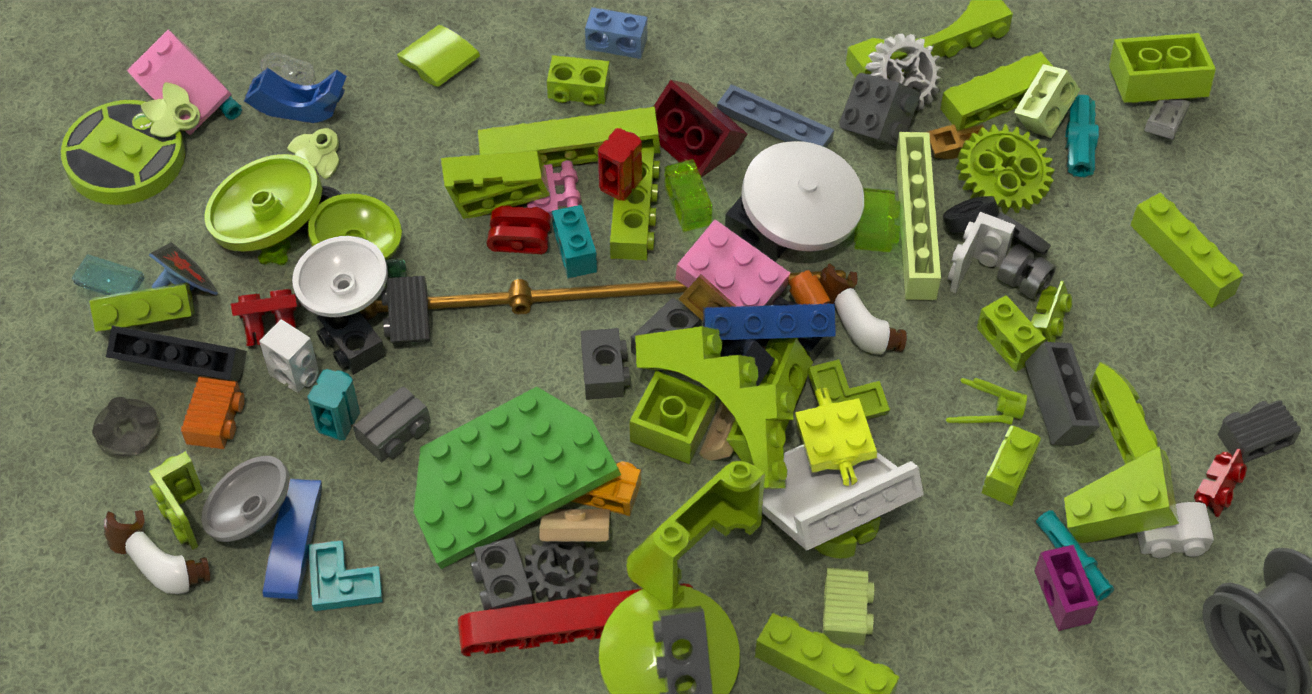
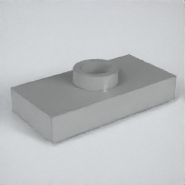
[1145,99,1190,139]

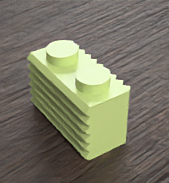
[823,568,874,645]

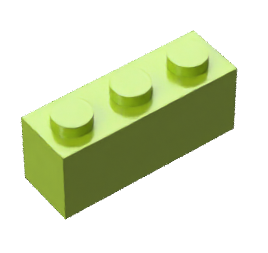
[89,283,195,332]

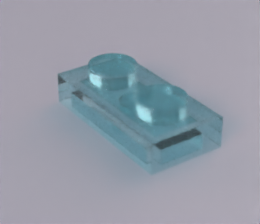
[72,254,144,295]

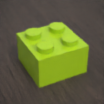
[629,371,716,464]

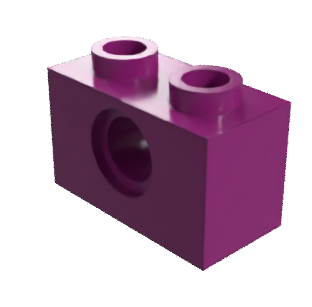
[1034,545,1099,631]

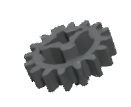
[524,541,598,601]

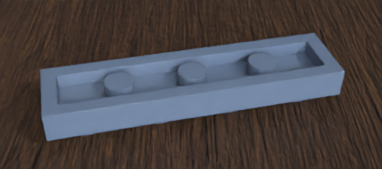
[717,84,834,148]

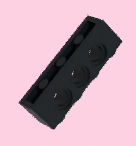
[106,326,247,382]

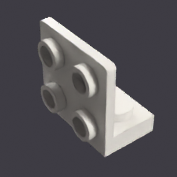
[948,212,1015,293]

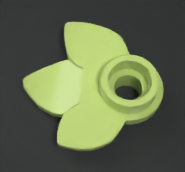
[141,82,200,137]
[287,128,340,179]

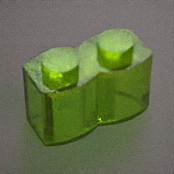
[854,188,900,252]

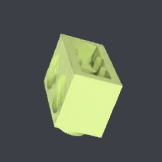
[1014,64,1080,138]

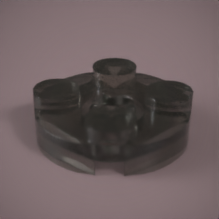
[92,397,160,459]

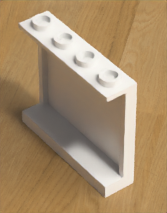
[762,444,924,550]

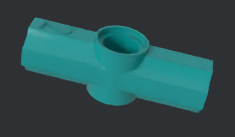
[1065,95,1099,178]

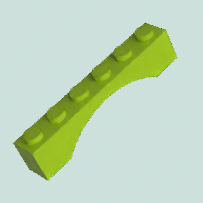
[846,0,1013,78]

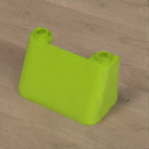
[627,461,765,609]

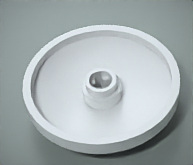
[741,141,864,251]

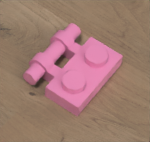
[527,161,581,217]

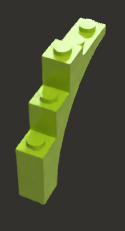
[635,326,795,489]

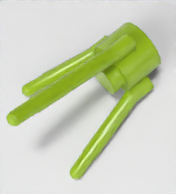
[946,378,1027,425]

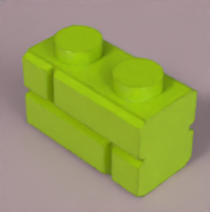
[981,425,1041,506]

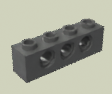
[653,606,712,694]

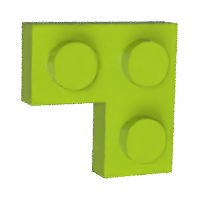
[807,359,890,420]

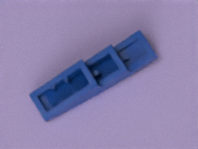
[263,479,322,599]

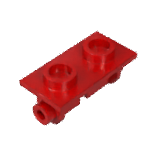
[1194,449,1247,518]

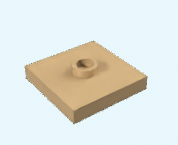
[540,509,610,541]

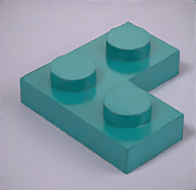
[309,540,383,611]

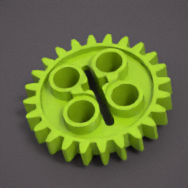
[956,124,1054,214]

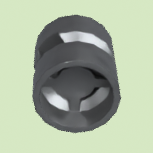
[997,244,1056,300]

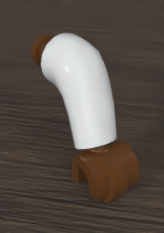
[818,263,907,355]
[104,510,210,594]

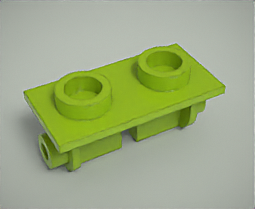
[1031,281,1072,342]

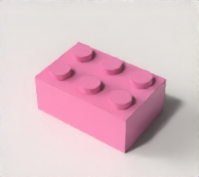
[675,219,790,306]

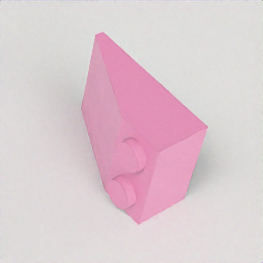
[127,30,232,135]

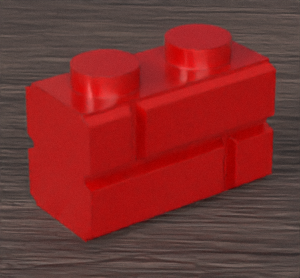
[598,128,642,201]

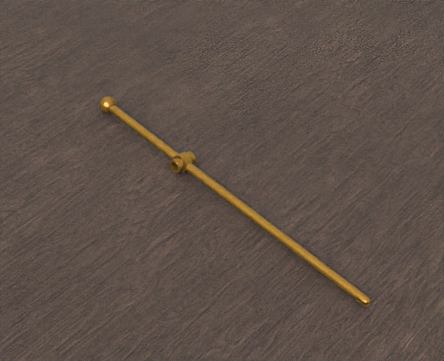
[360,270,846,320]

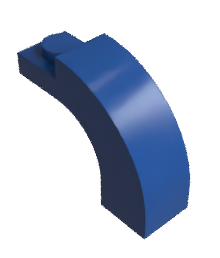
[244,68,347,123]

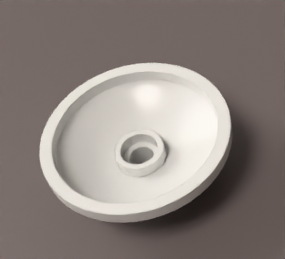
[292,236,388,317]

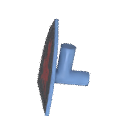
[149,242,218,295]

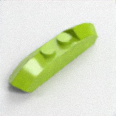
[1090,362,1172,477]

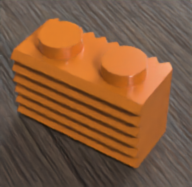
[181,376,244,449]

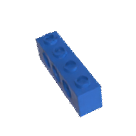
[703,303,836,340]

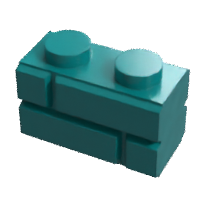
[307,369,360,441]

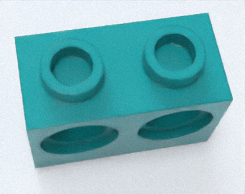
[552,205,597,279]

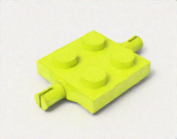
[795,388,877,486]

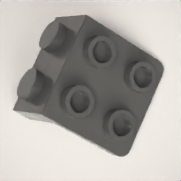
[839,73,921,147]

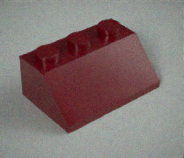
[653,79,748,179]

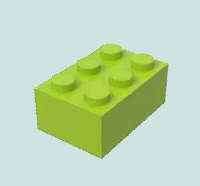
[1109,33,1216,103]

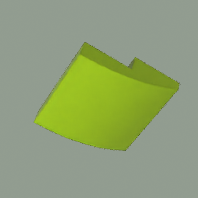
[397,25,480,87]

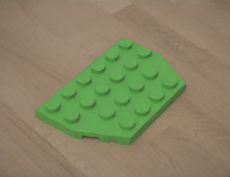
[414,387,621,569]

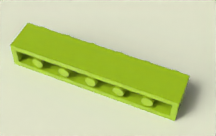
[478,107,660,167]

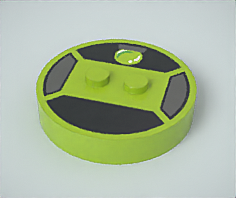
[61,100,185,205]

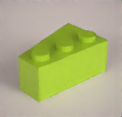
[441,150,550,219]
[1064,446,1179,543]

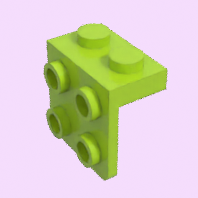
[149,451,203,550]

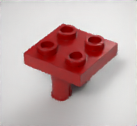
[231,289,301,346]

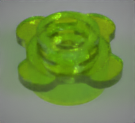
[258,239,291,265]

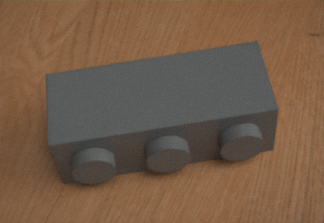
[1025,342,1100,446]

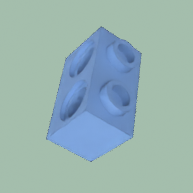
[585,7,647,59]

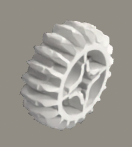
[865,34,943,110]

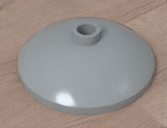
[201,456,290,542]

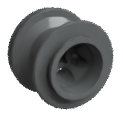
[1203,547,1312,694]

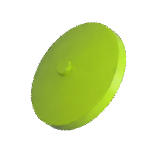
[204,154,322,251]
[598,585,740,694]

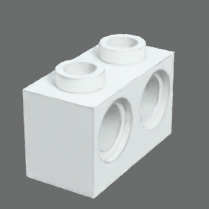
[259,319,319,393]

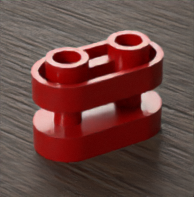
[487,206,551,254]

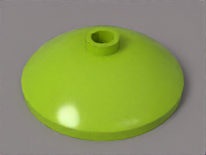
[308,194,402,261]

